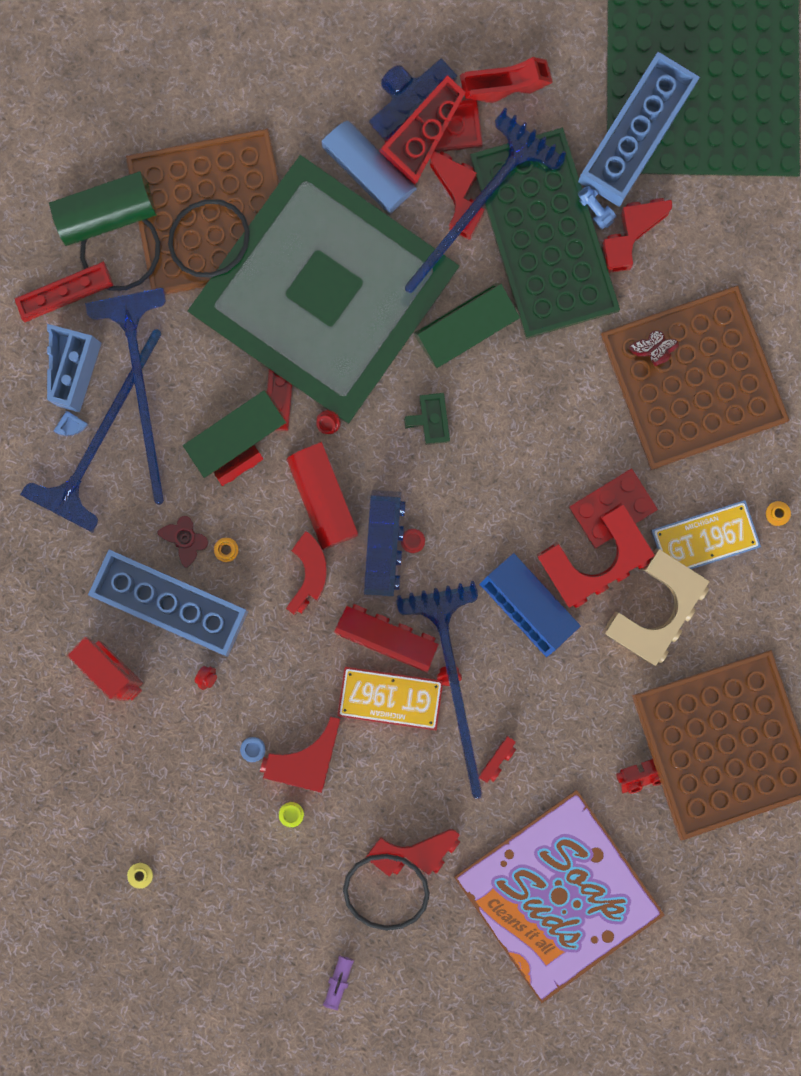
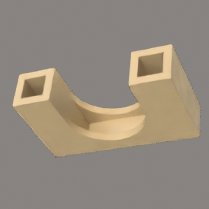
[602,549,710,666]

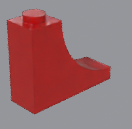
[260,717,341,793]

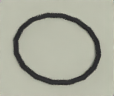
[168,199,250,277]
[80,219,160,291]
[343,854,430,931]

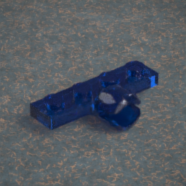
[369,58,457,141]

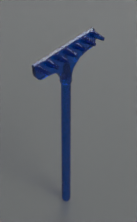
[405,108,566,293]
[85,288,166,505]
[20,329,161,533]
[396,581,482,799]

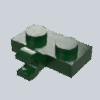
[404,393,450,445]

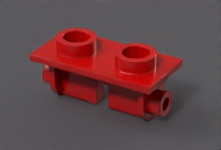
[616,759,661,794]

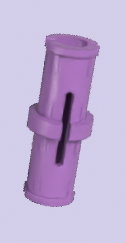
[323,955,354,1010]

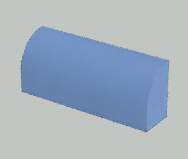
[321,121,417,215]

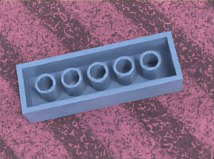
[578,52,700,207]
[88,550,248,657]

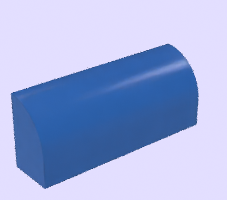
[479,553,581,658]

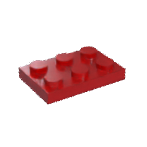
[568,468,658,549]

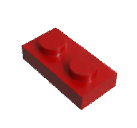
[213,445,263,486]
[478,736,516,783]

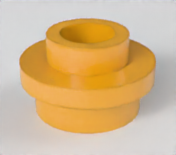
[765,501,791,526]
[214,538,239,562]

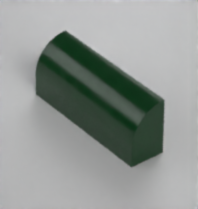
[49,171,157,246]
[414,283,520,368]
[182,390,287,478]

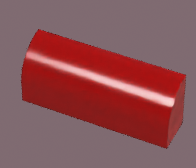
[286,442,358,550]

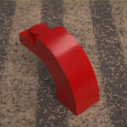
[286,531,327,615]

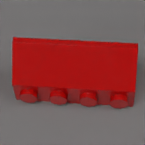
[334,604,439,673]

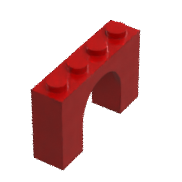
[537,503,655,608]
[67,637,144,701]

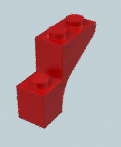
[459,57,553,103]
[430,151,485,240]
[602,198,672,273]
[365,829,460,877]

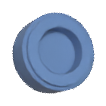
[240,737,266,762]

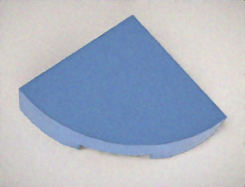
[54,411,88,436]

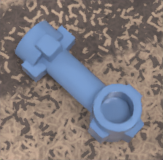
[578,186,617,230]

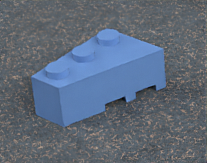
[47,324,102,412]

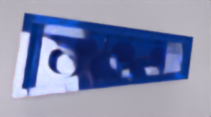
[364,490,406,597]

